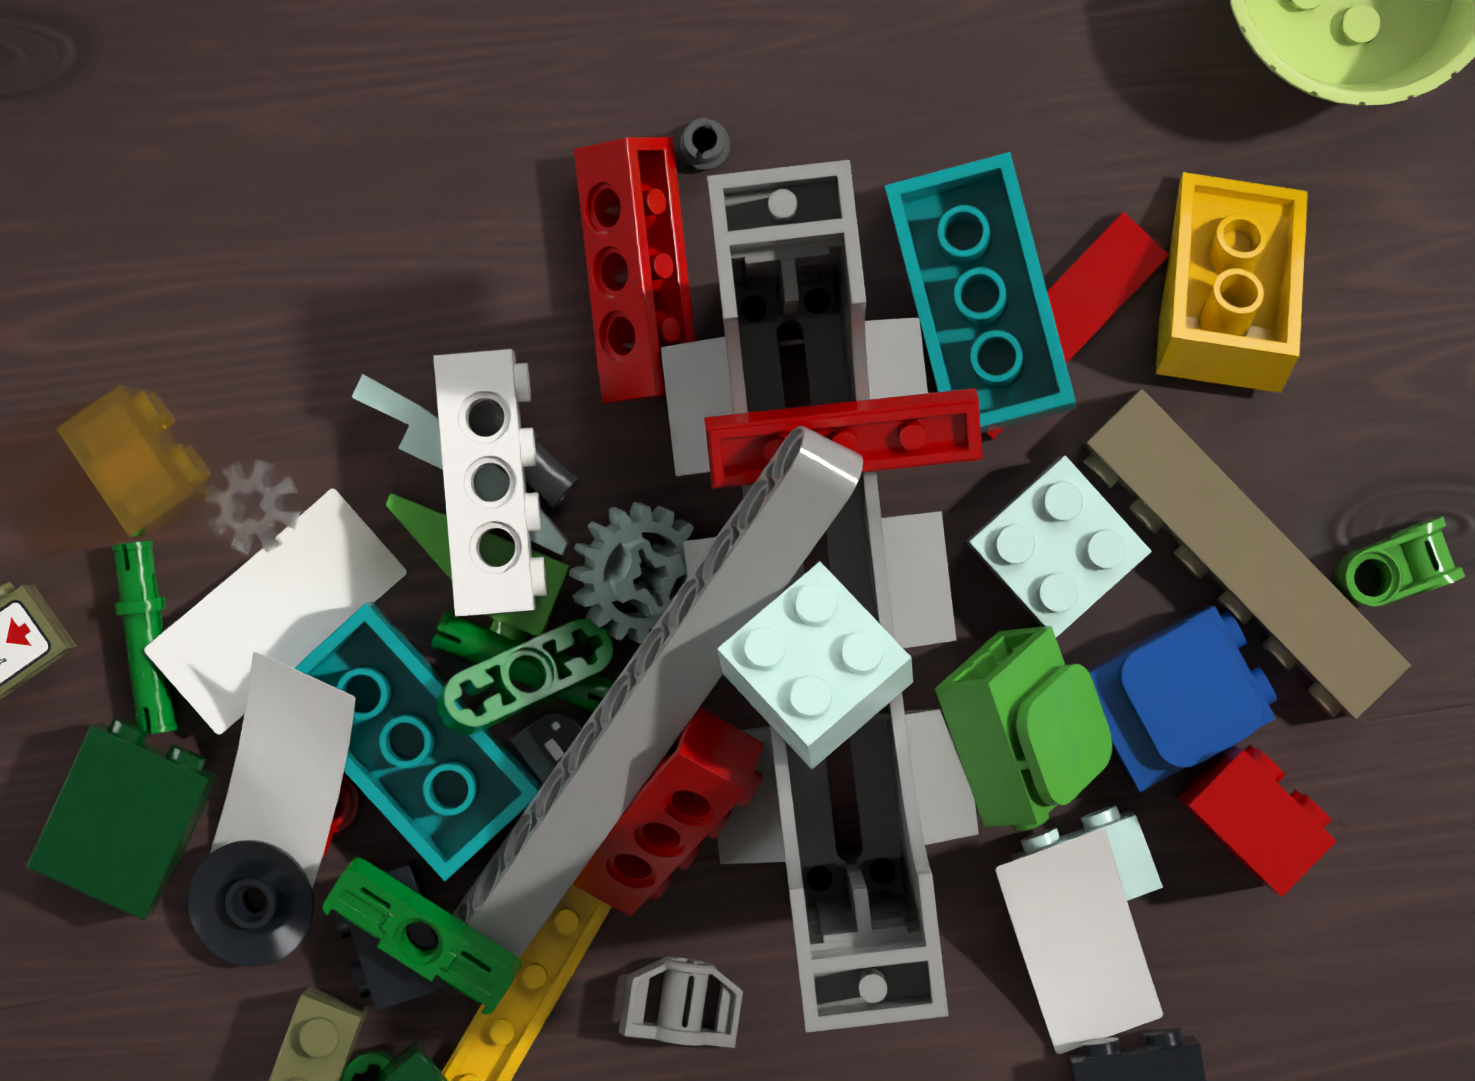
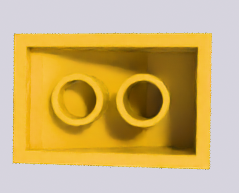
[1156,172,1308,393]

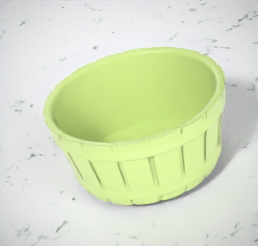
[1230,0,1475,106]

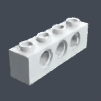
[433,349,547,617]

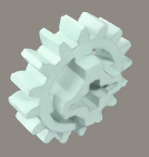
[569,502,694,644]

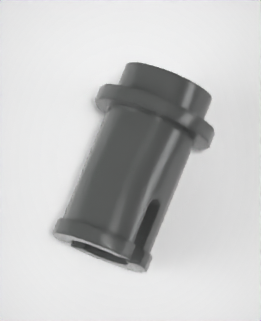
[680,118,730,170]

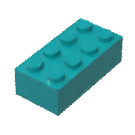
[885,152,1076,434]
[294,601,542,881]

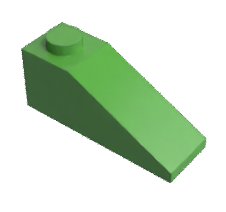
[386,493,572,643]

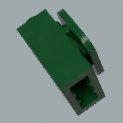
[26,717,217,920]

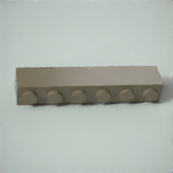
[1082,389,1412,719]

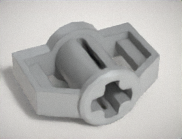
[618,956,743,1048]

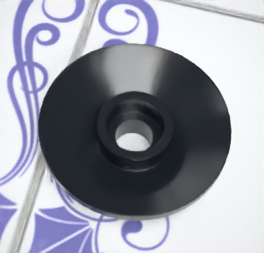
[187,840,314,967]

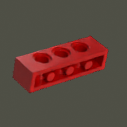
[574,137,695,404]
[572,707,764,917]

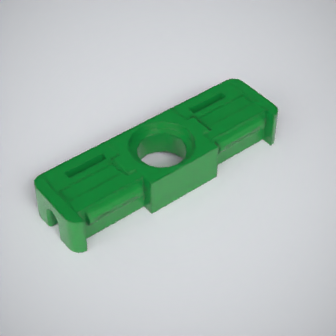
[323,858,521,1014]

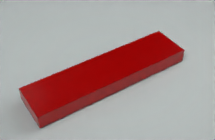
[985,211,1170,440]
[704,388,983,489]

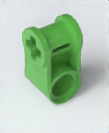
[1333,516,1465,607]

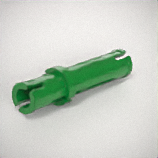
[112,540,178,734]
[431,610,615,713]

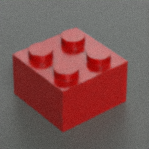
[1175,744,1337,897]

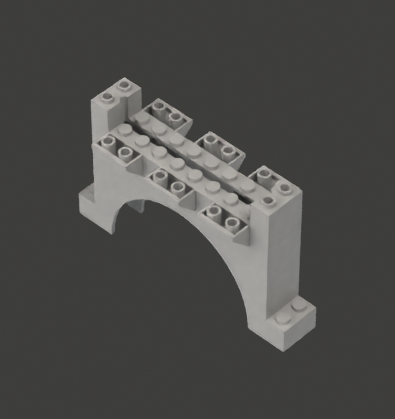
[661,160,979,1033]

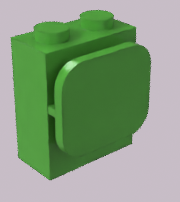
[935,626,1112,831]

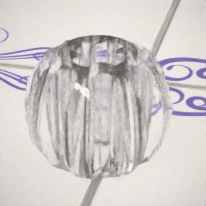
[204,459,300,555]

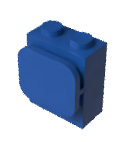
[1087,605,1277,792]

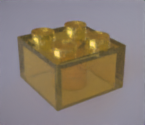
[56,384,212,537]

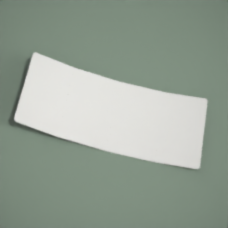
[144,489,406,734]
[210,652,355,889]
[995,829,1163,1054]

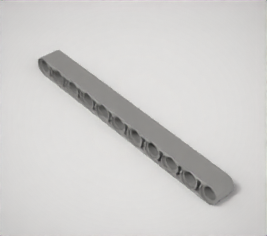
[452,426,863,958]

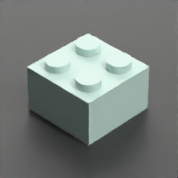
[965,456,1152,637]
[717,561,913,769]

